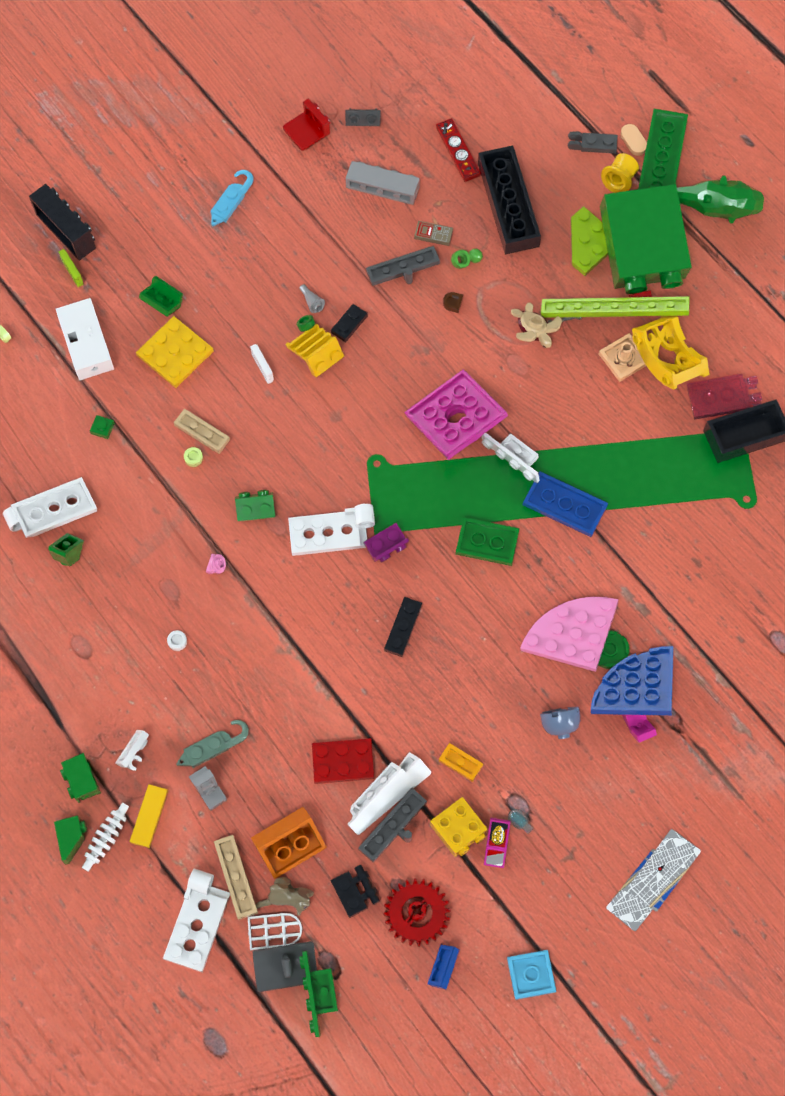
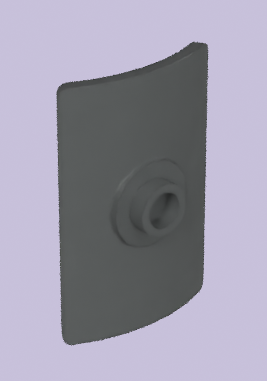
[252,941,317,992]

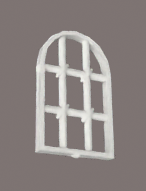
[248,913,302,951]

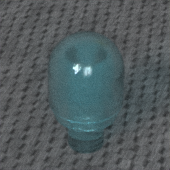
[508,809,533,834]

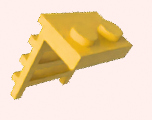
[285,324,344,378]

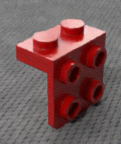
[283,98,330,151]

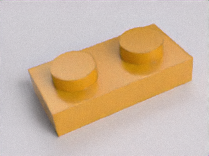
[439,743,483,782]

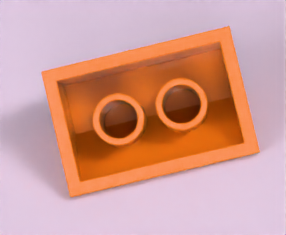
[251,807,327,879]

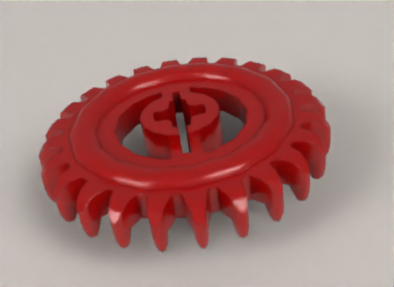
[383,878,451,947]

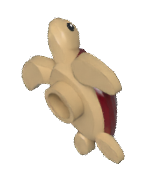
[511,303,562,348]

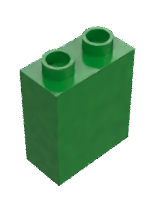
[600,184,692,294]

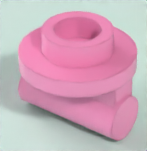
[206,554,226,574]

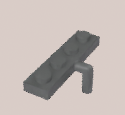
[366,246,440,286]
[358,788,427,863]

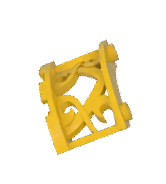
[632,316,710,390]

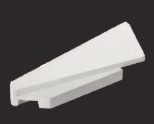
[348,752,431,835]

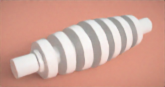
[82,803,129,872]

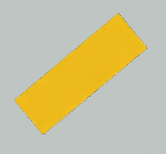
[129,784,168,849]

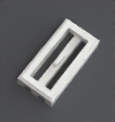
[250,344,274,384]

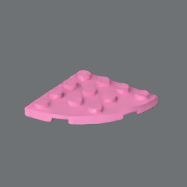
[520,597,618,672]

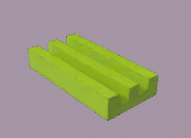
[58,249,83,287]

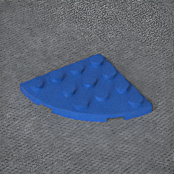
[591,646,674,716]

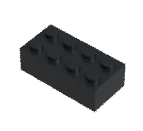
[29,184,96,261]
[703,399,785,463]

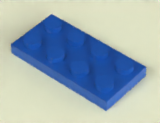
[523,471,608,537]

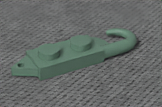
[176,720,249,768]

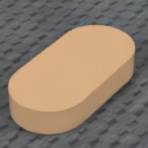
[621,124,647,156]

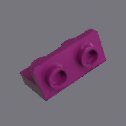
[363,523,409,563]

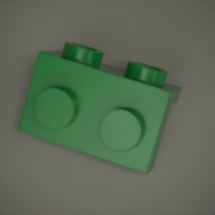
[139,276,183,317]
[235,490,275,521]

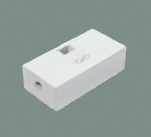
[56,298,114,381]

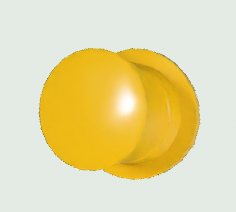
[601,153,639,193]

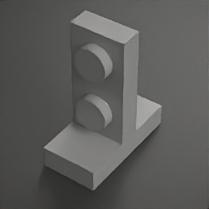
[189,766,227,811]

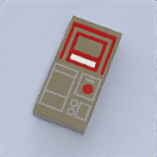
[414,221,453,246]

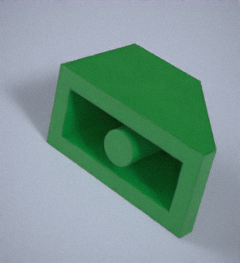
[48,533,84,566]
[54,815,87,865]

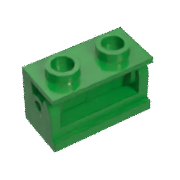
[60,753,101,803]

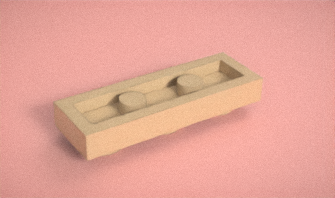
[174,409,230,454]

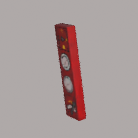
[436,118,481,182]

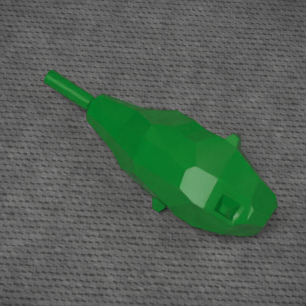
[677,175,764,223]

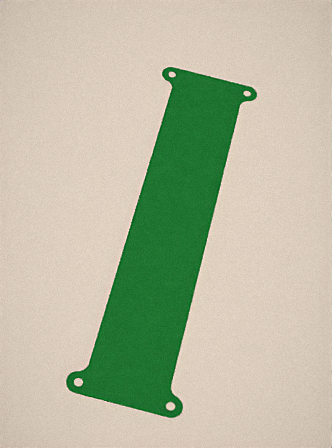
[367,434,757,536]

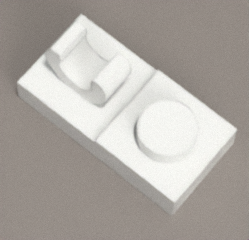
[116,730,149,771]

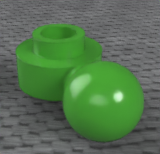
[451,249,483,269]

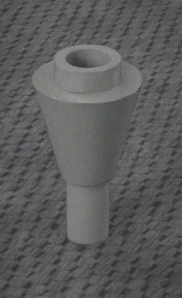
[299,284,325,313]

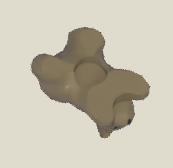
[255,877,314,916]

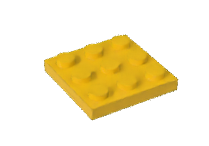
[136,316,214,388]

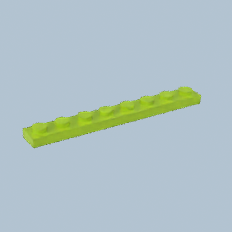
[541,296,690,318]

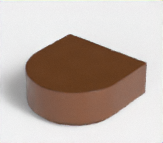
[443,292,463,313]

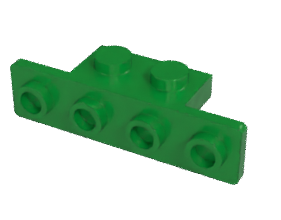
[299,951,338,1037]

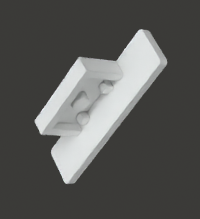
[481,433,540,483]

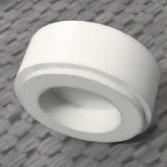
[167,630,187,651]

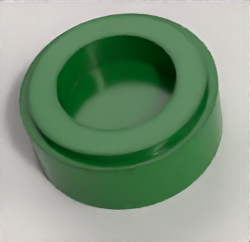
[296,315,316,332]

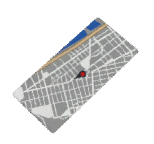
[627,829,701,911]
[606,849,655,931]

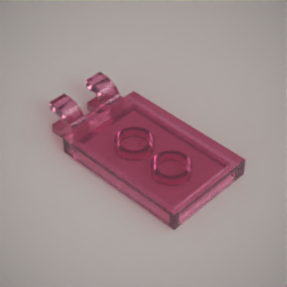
[687,374,762,420]

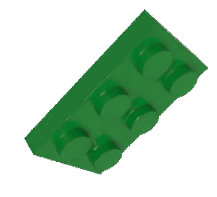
[455,517,520,566]

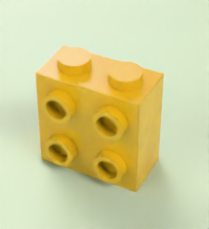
[430,797,487,857]

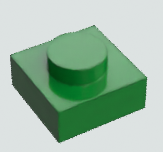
[90,415,115,439]

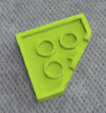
[571,206,608,276]

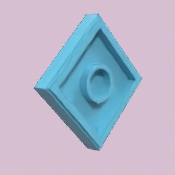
[507,950,556,1000]

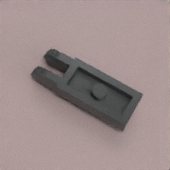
[568,131,618,154]

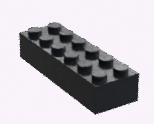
[478,145,541,255]

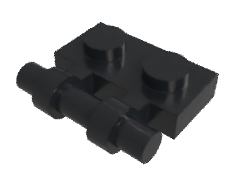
[330,865,380,918]

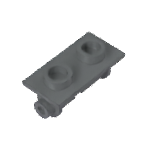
[345,108,381,126]

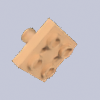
[599,333,646,382]

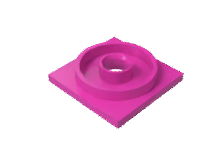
[404,369,508,460]

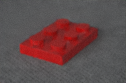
[312,738,374,784]

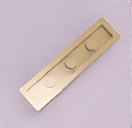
[214,835,258,920]

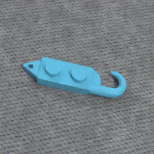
[210,170,254,227]

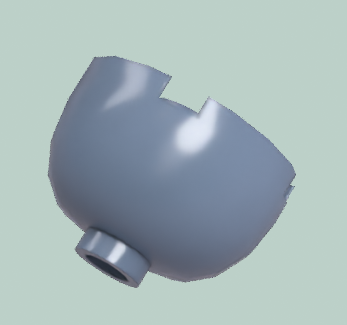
[540,707,581,739]

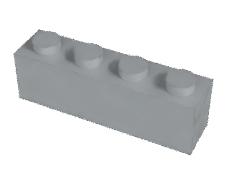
[345,161,420,205]

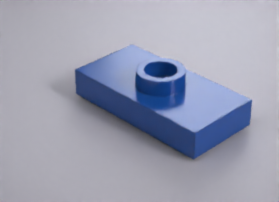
[428,944,460,990]

